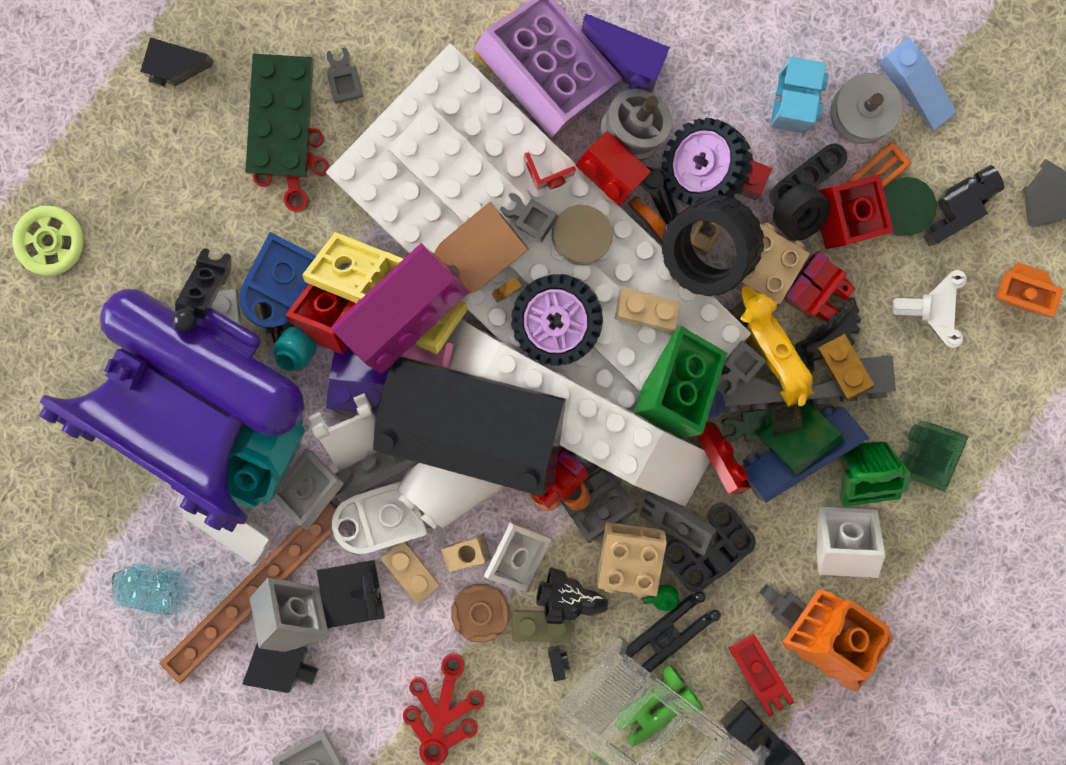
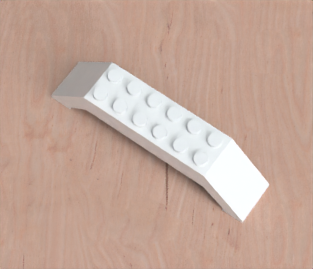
[446,319,710,506]

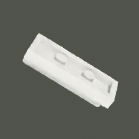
[182,511,274,564]

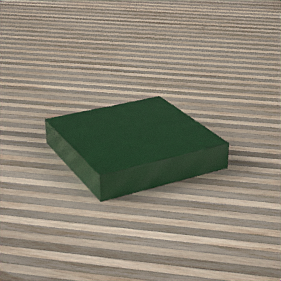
[759,400,844,476]

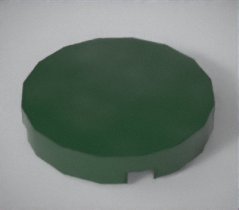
[883,177,937,236]

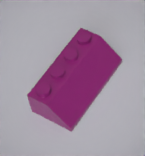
[331,243,470,374]

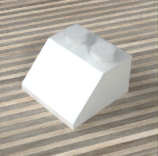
[816,507,886,578]

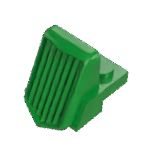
[840,441,911,507]

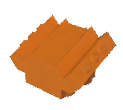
[783,589,893,692]

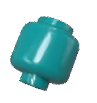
[273,327,317,371]

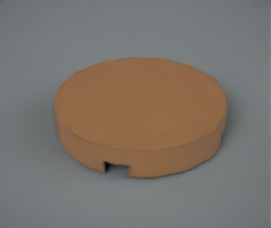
[451,583,509,643]

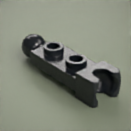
[172,248,231,332]

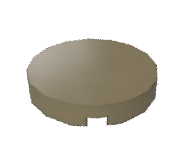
[552,204,612,266]

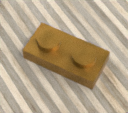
[818,334,875,401]

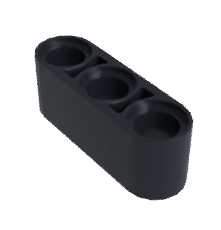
[769,143,848,207]

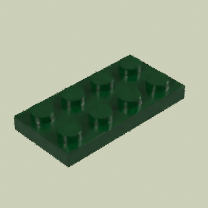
[245,53,314,178]

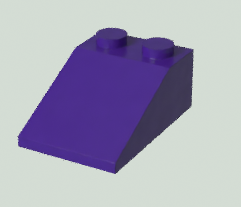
[582,13,670,93]
[326,348,389,414]

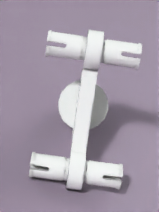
[893,270,967,348]

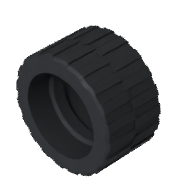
[661,195,764,297]

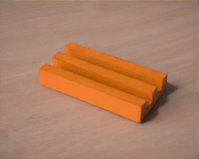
[847,142,912,188]

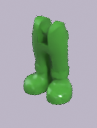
[614,665,704,747]

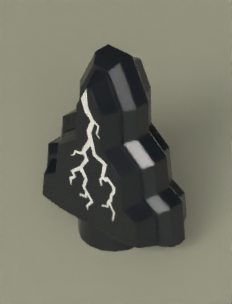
[536,567,608,624]

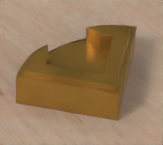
[492,278,523,303]

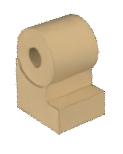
[441,533,491,572]

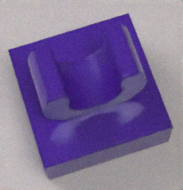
[104,349,147,390]

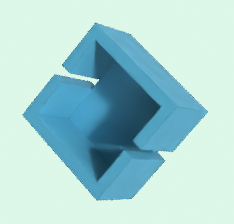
[770,57,829,133]

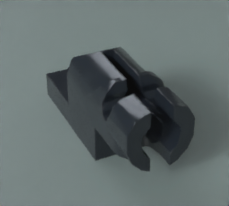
[923,165,1005,246]

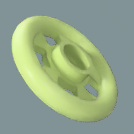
[13,206,84,276]

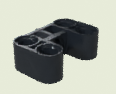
[664,503,756,592]
[720,699,806,765]

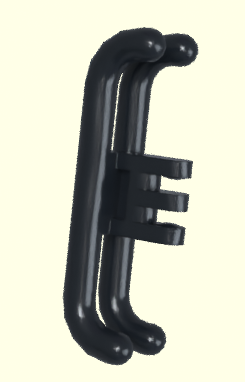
[611,591,721,689]

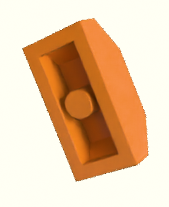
[995,262,1064,318]

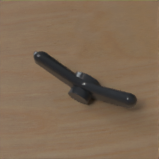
[640,166,678,225]

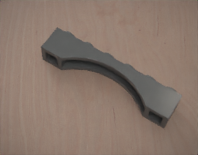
[714,356,896,413]

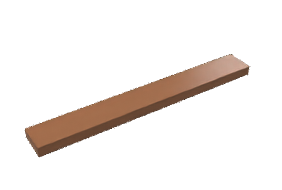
[159,501,345,684]

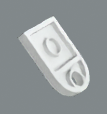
[332,481,427,554]

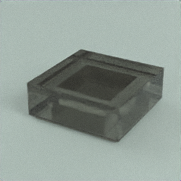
[771,402,804,435]

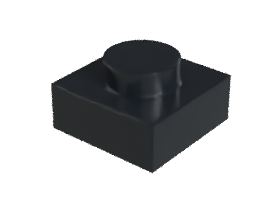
[548,645,570,682]

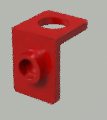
[523,152,576,190]

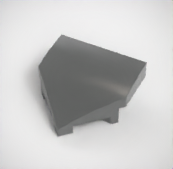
[1023,159,1066,227]

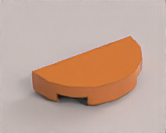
[627,197,666,244]

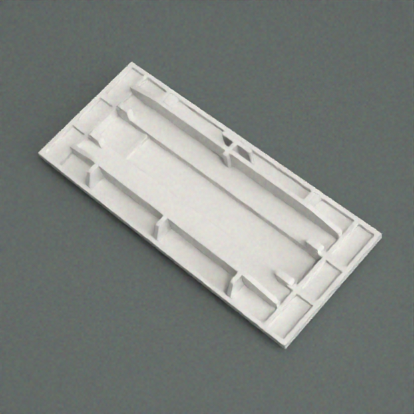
[326,43,751,428]

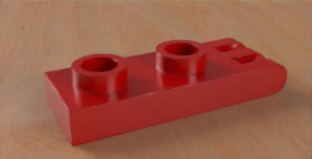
[696,422,751,494]
[728,633,795,717]

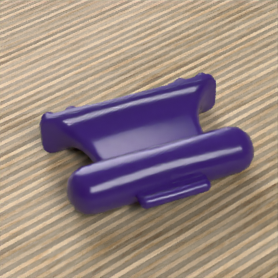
[39,289,305,532]

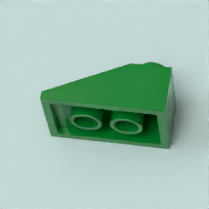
[634,326,727,438]

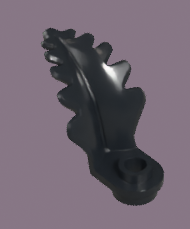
[795,297,861,375]

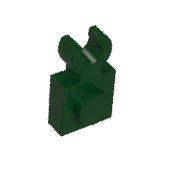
[721,407,774,442]

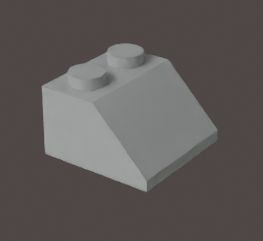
[250,578,329,652]

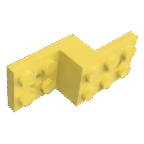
[302,232,468,354]

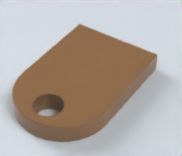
[434,202,529,294]

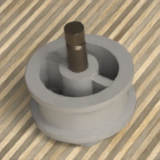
[600,89,672,161]

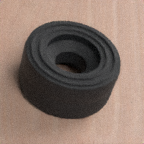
[773,184,830,241]

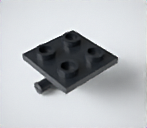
[317,560,385,628]

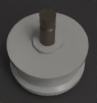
[831,73,903,144]

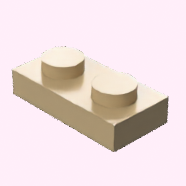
[614,287,680,333]
[380,542,440,604]

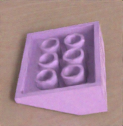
[474,0,623,139]

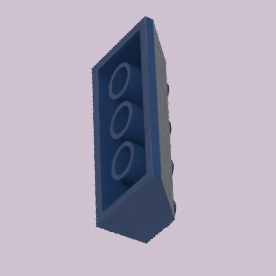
[742,405,869,503]

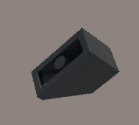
[140,37,214,88]

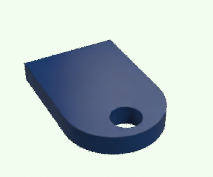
[239,232,316,328]

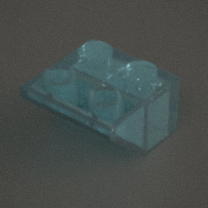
[112,563,187,617]

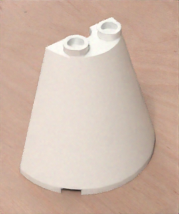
[397,463,505,529]

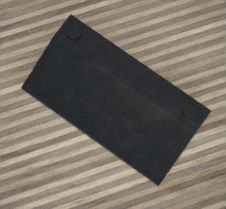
[373,356,566,497]

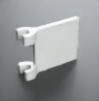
[309,393,379,471]

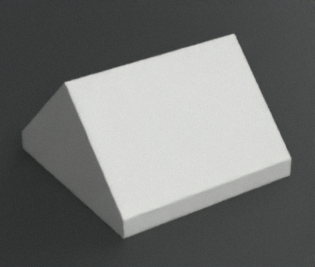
[484,519,552,591]

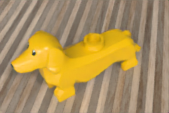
[741,286,814,407]

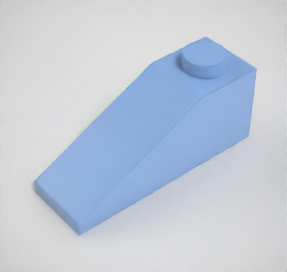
[878,37,957,131]

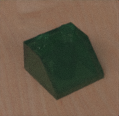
[899,421,969,492]

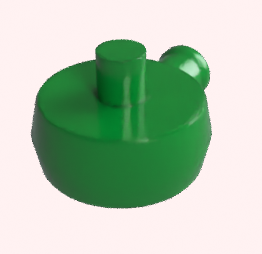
[642,585,679,611]

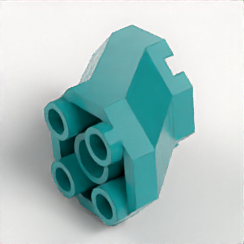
[227,417,305,508]

